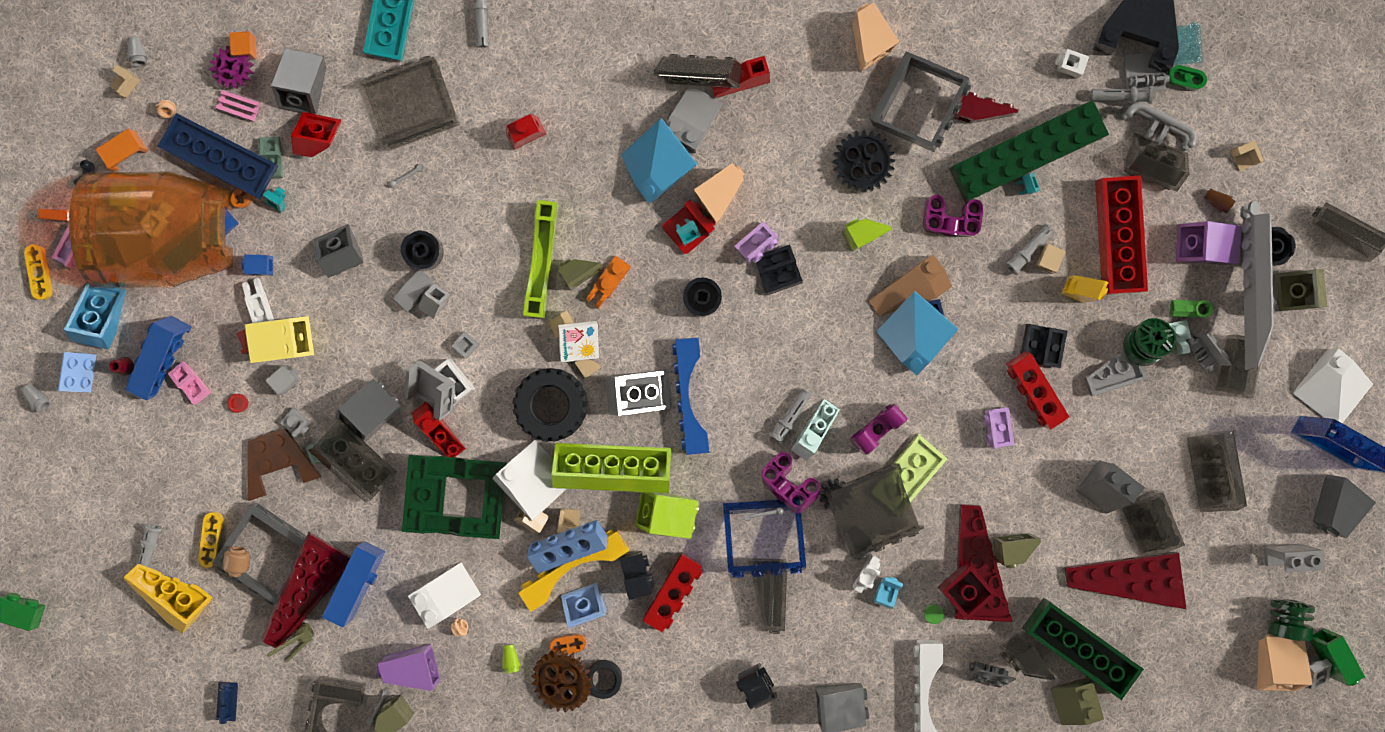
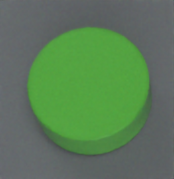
[924,604,944,624]

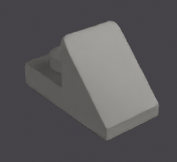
[1308,656,1332,690]

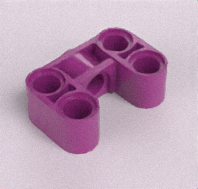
[923,195,984,237]
[850,403,908,455]
[761,452,820,514]

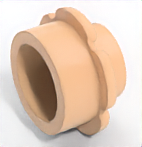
[156,100,176,118]
[451,618,468,637]

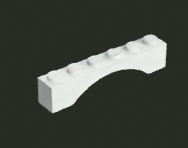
[913,640,943,732]

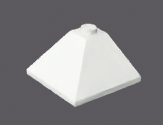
[1293,349,1373,429]
[492,440,566,521]

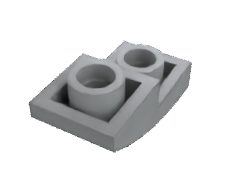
[393,270,434,312]

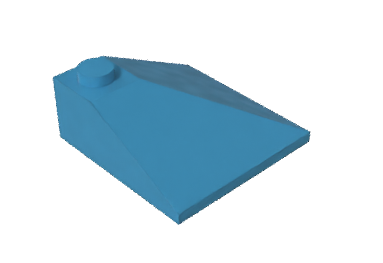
[621,118,697,203]
[876,291,958,375]

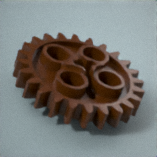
[531,649,593,713]

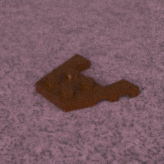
[248,429,321,501]

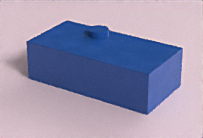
[322,541,386,627]

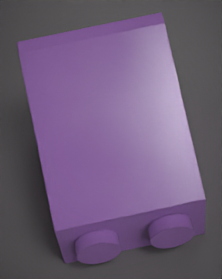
[1176,221,1242,265]
[377,643,440,691]

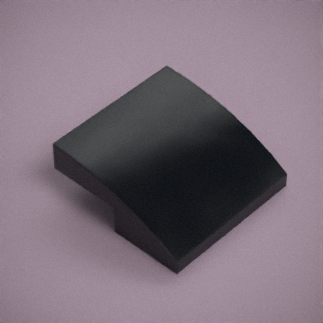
[756,244,803,295]
[1021,324,1068,368]

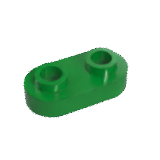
[1167,65,1207,91]

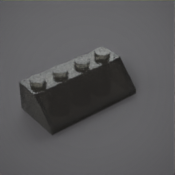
[654,54,742,88]
[308,419,397,503]
[1187,430,1247,512]

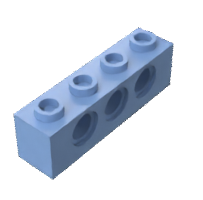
[527,520,608,573]

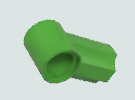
[1170,300,1213,318]

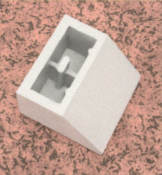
[434,359,475,406]

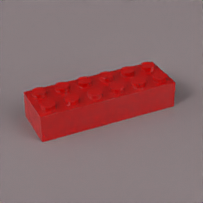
[1095,175,1148,295]

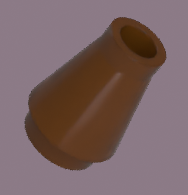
[1204,188,1236,213]

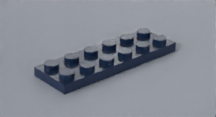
[157,113,278,199]

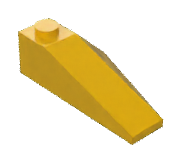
[123,564,213,634]

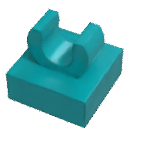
[1016,173,1041,195]
[263,187,286,213]
[676,219,701,245]

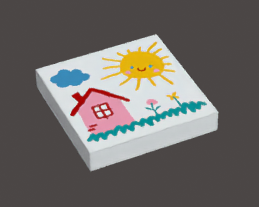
[558,321,599,362]

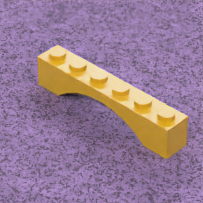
[518,529,630,612]

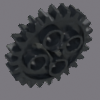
[832,130,895,193]

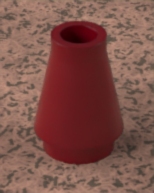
[109,357,134,376]

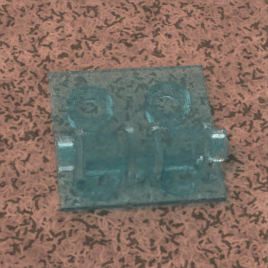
[1174,22,1203,65]

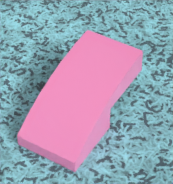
[168,361,211,405]

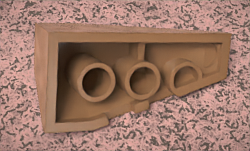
[868,254,952,316]

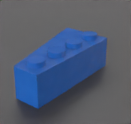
[126,316,192,401]

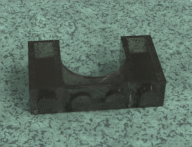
[305,676,366,732]

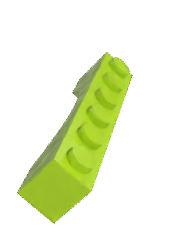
[523,200,559,319]

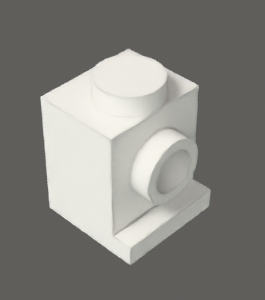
[1055,49,1089,79]

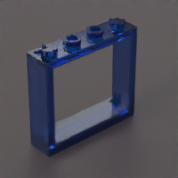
[1291,416,1385,474]
[723,499,806,578]

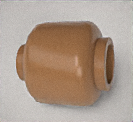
[222,546,250,577]

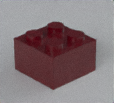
[937,562,997,621]

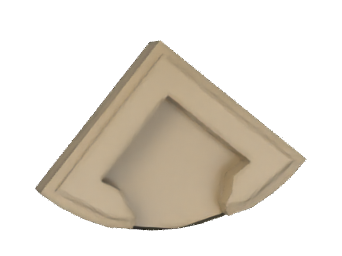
[575,359,601,378]

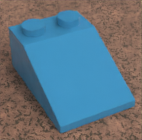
[64,281,126,349]

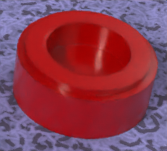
[227,394,249,413]

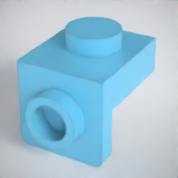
[874,577,903,609]

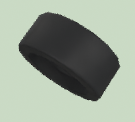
[587,660,622,699]

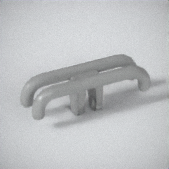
[1120,103,1197,151]

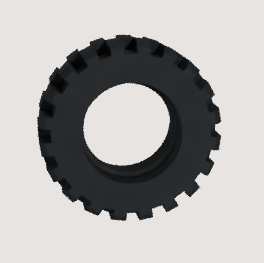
[512,368,588,442]

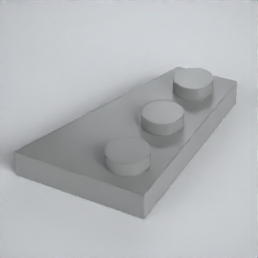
[1085,350,1148,397]

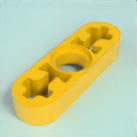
[24,244,52,300]
[198,512,224,568]

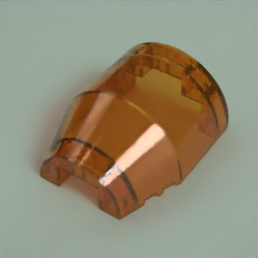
[69,171,233,288]

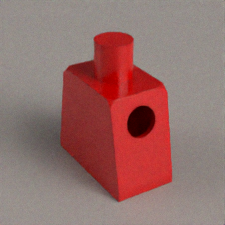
[506,114,547,150]

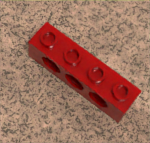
[1006,351,1070,430]
[643,552,703,633]

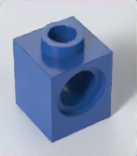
[241,254,273,276]

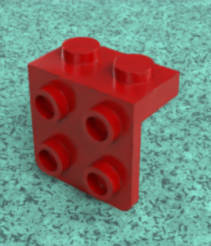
[662,200,715,254]

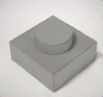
[452,331,480,359]

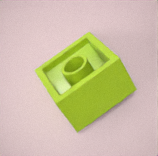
[842,218,893,251]

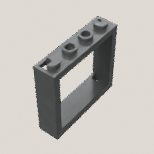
[870,51,971,152]
[212,503,306,605]

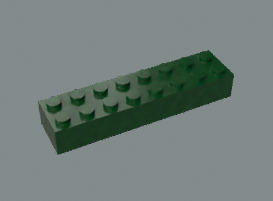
[949,100,1109,203]

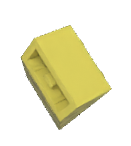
[244,316,314,363]

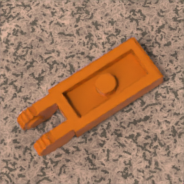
[586,256,631,309]

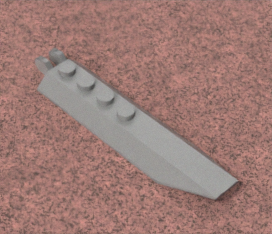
[1240,201,1274,370]

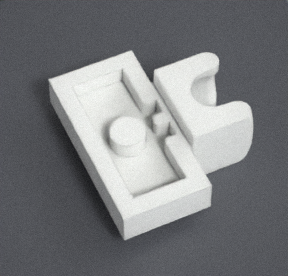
[852,554,880,593]

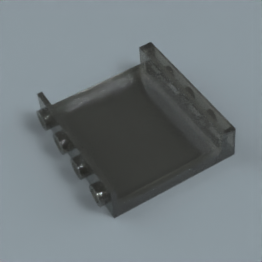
[361,56,460,151]
[825,463,924,560]

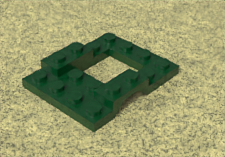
[402,454,507,539]

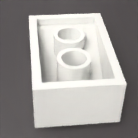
[408,563,481,629]

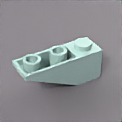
[791,399,840,461]

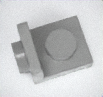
[280,408,312,438]

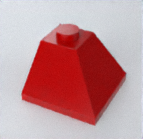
[291,112,341,158]

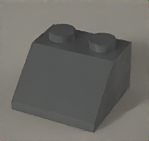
[314,224,364,278]

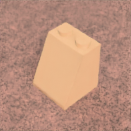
[852,2,899,71]
[694,163,744,226]
[1257,634,1312,692]

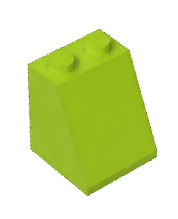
[635,492,699,539]

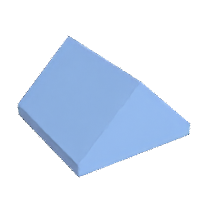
[561,582,607,628]

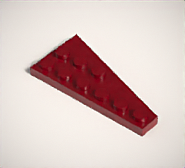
[954,504,1013,622]
[262,532,351,648]
[1064,552,1187,610]

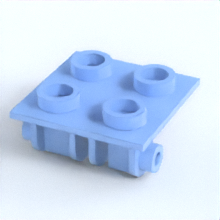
[58,352,96,392]

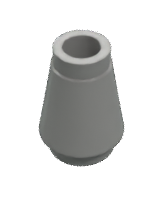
[127,36,148,67]
[21,384,51,412]

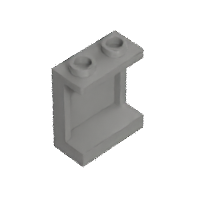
[405,361,455,421]
[1264,544,1325,573]

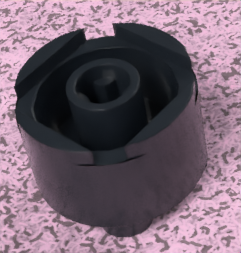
[1271,227,1296,266]
[400,230,444,271]
[683,277,722,317]
[736,663,777,709]

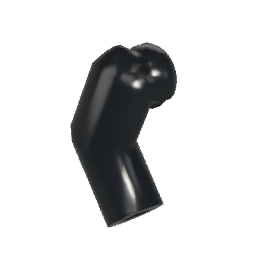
[73,160,95,188]

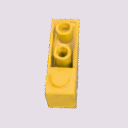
[1061,275,1108,303]

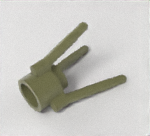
[267,623,314,662]

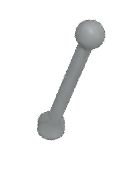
[389,164,425,188]
[744,507,784,521]
[366,690,390,726]

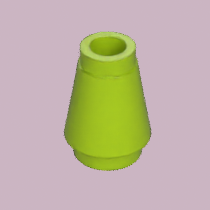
[502,644,521,674]

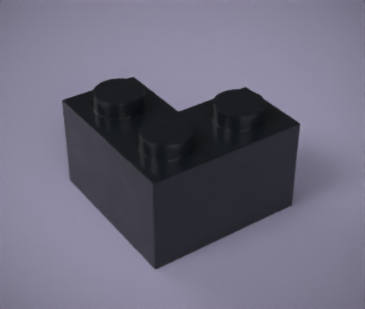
[619,551,655,600]

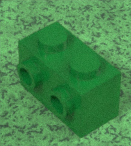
[0,593,46,631]

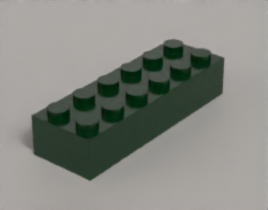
[1022,597,1144,701]

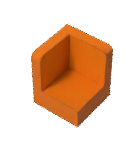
[229,31,257,60]

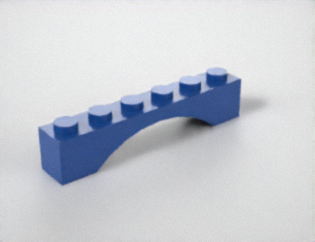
[672,337,710,455]

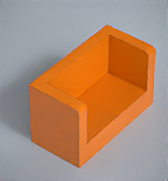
[96,128,148,171]

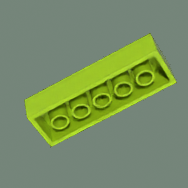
[552,443,671,493]

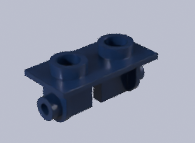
[216,682,238,724]

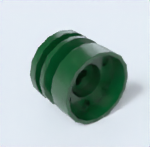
[1123,318,1176,366]
[1268,599,1315,641]

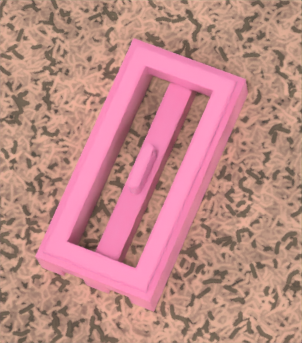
[216,90,260,121]

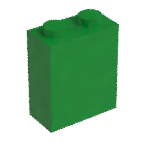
[1310,628,1365,686]

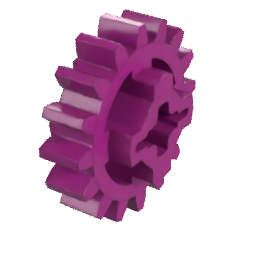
[210,46,254,89]

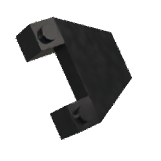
[1092,0,1179,73]

